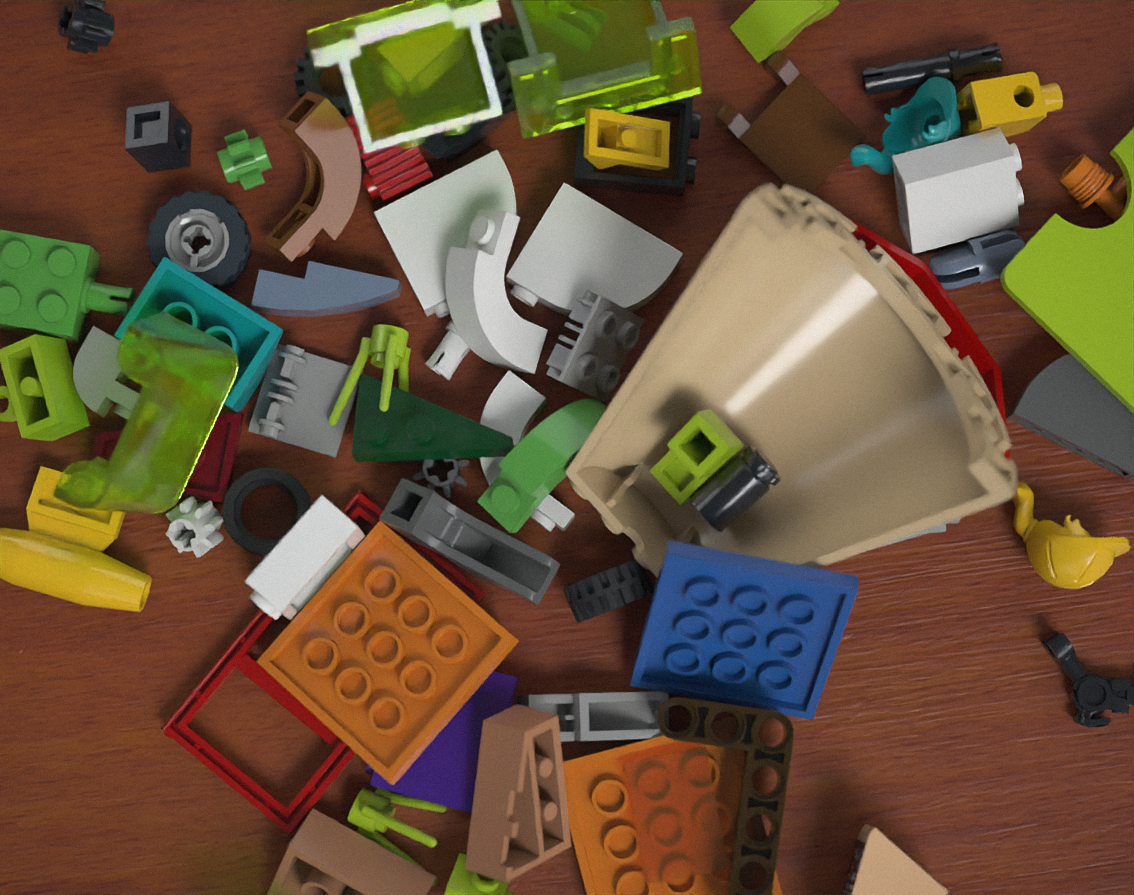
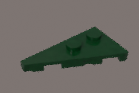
[351,375,515,462]

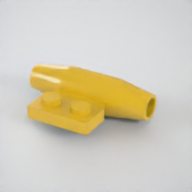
[0,466,152,612]

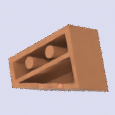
[465,704,571,883]

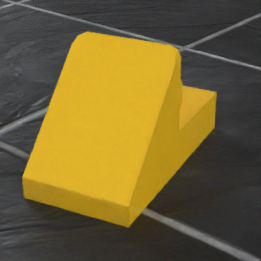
[584,108,670,171]

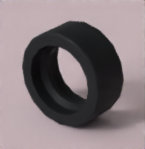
[222,467,312,556]

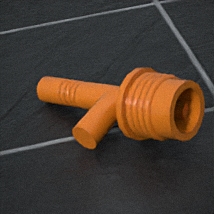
[1059,154,1127,221]

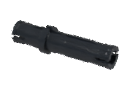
[861,42,1003,97]

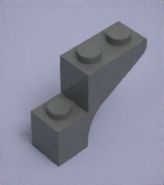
[379,478,561,605]

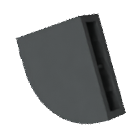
[1006,353,1134,482]

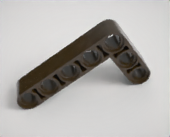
[656,697,794,895]

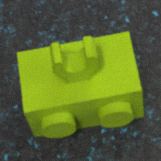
[0,334,90,441]

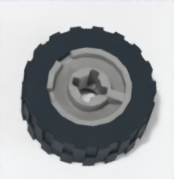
[147,191,252,292]

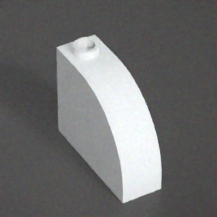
[374,150,517,318]
[506,182,683,317]

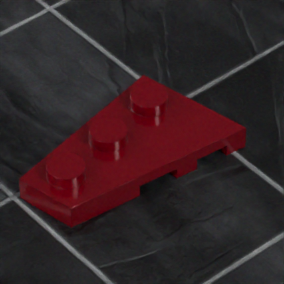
[88,412,244,504]

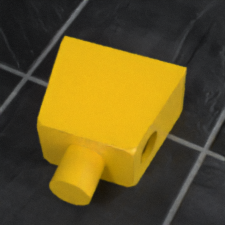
[956,72,1063,138]

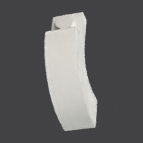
[445,209,548,374]
[480,370,575,532]

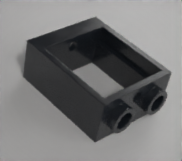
[574,87,701,197]

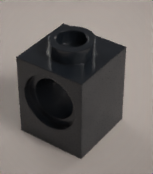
[125,101,192,173]

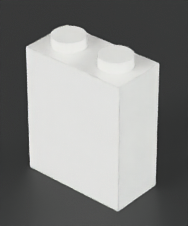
[892,127,1024,254]

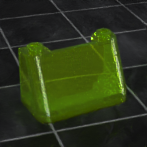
[52,312,239,514]

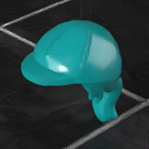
[849,77,962,174]

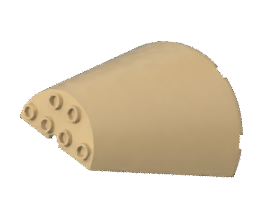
[565,184,1017,578]

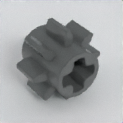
[413,459,470,500]

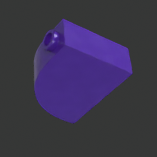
[365,672,519,813]

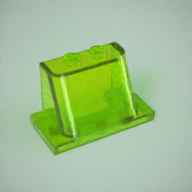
[307,0,503,153]
[507,0,702,139]

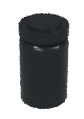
[690,444,781,533]

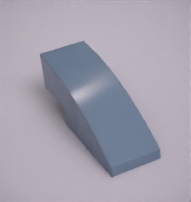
[251,261,402,317]

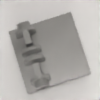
[546,290,644,402]
[248,344,364,458]

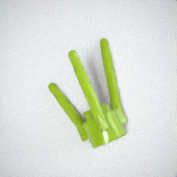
[328,324,411,426]
[347,787,447,887]

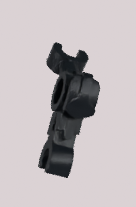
[1042,632,1134,727]

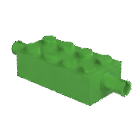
[0,229,135,344]

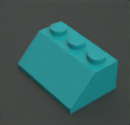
[114,257,284,413]

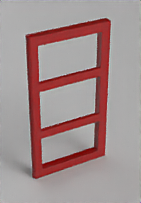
[161,490,486,835]

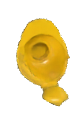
[1010,481,1130,589]

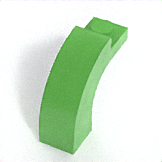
[477,398,608,533]

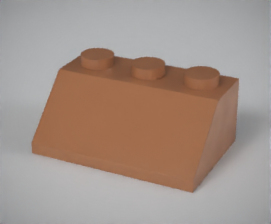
[267,809,436,895]

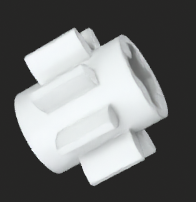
[165,496,224,558]

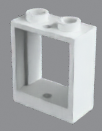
[245,495,366,621]

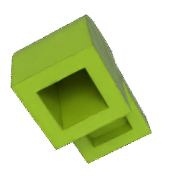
[730,0,840,63]
[650,409,744,506]

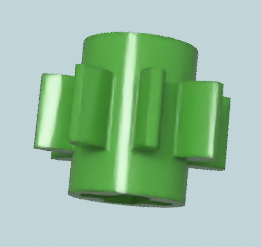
[217,129,272,190]

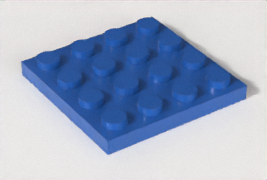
[630,540,858,720]

